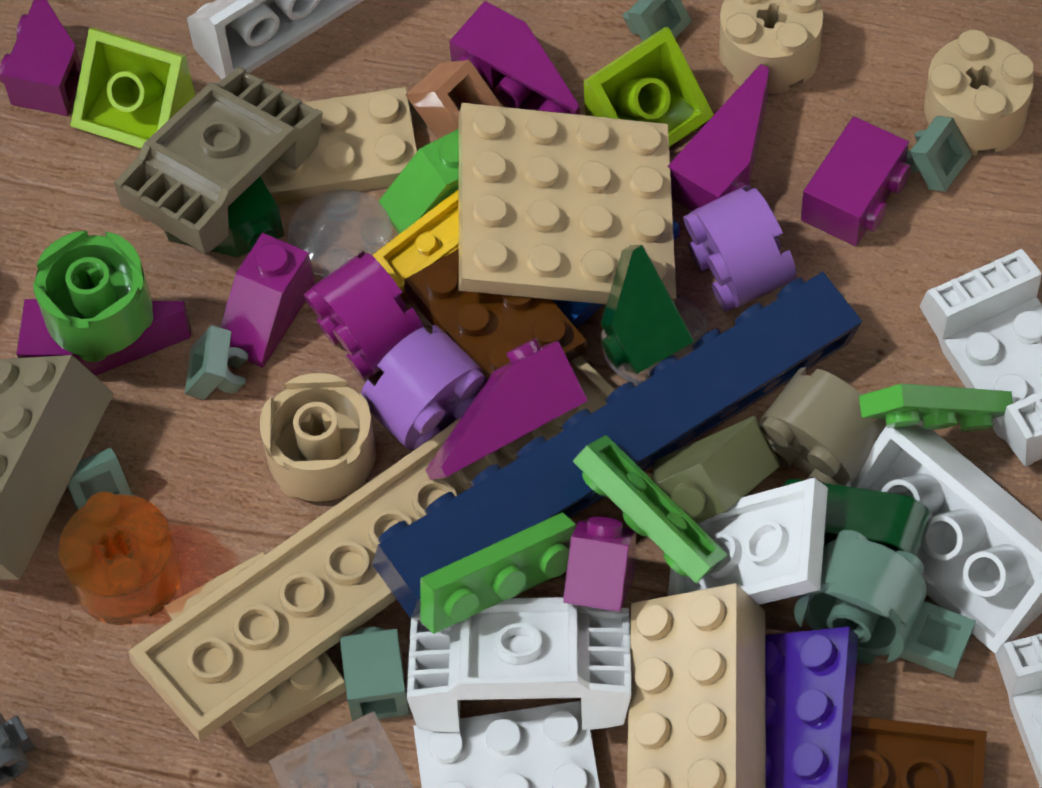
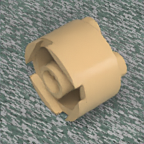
[719,0,823,94]
[924,30,1034,155]
[260,373,376,501]

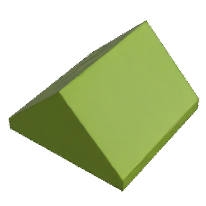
[70,27,195,149]
[584,27,714,147]

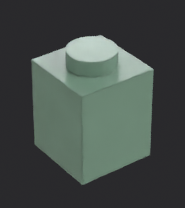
[340,627,409,723]

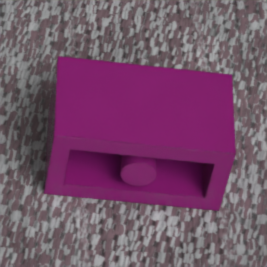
[801,116,912,247]

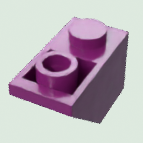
[0,0,82,116]

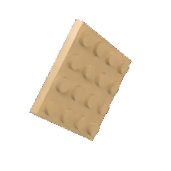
[458,103,676,304]

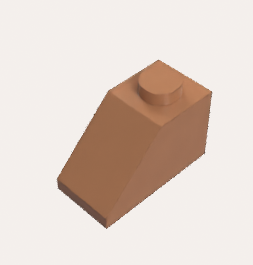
[406,60,503,138]

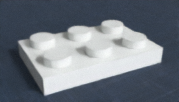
[668,478,828,605]
[413,701,600,788]

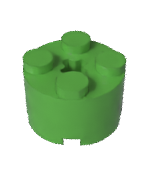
[33,231,153,362]

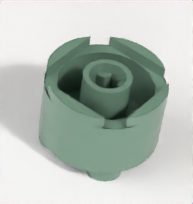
[794,530,927,664]

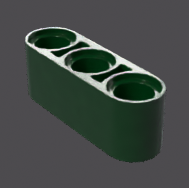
[782,479,932,556]

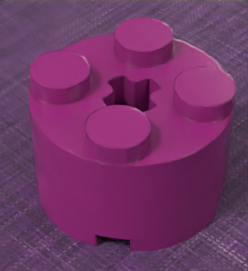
[303,251,424,381]

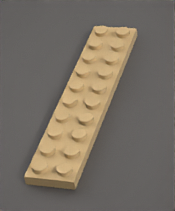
[128,356,615,742]

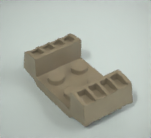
[114,66,323,254]

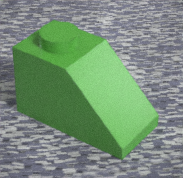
[378,129,459,234]

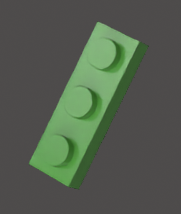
[859,384,1013,432]
[573,435,728,583]
[420,512,576,634]

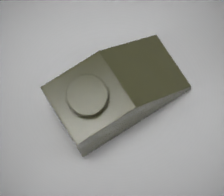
[651,415,780,524]

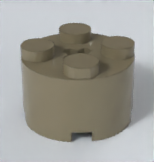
[759,367,886,487]

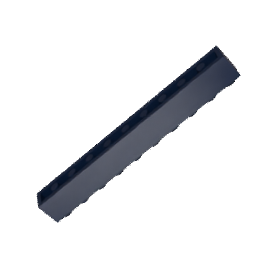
[372,272,863,619]

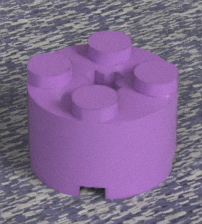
[683,184,797,312]
[361,325,485,450]

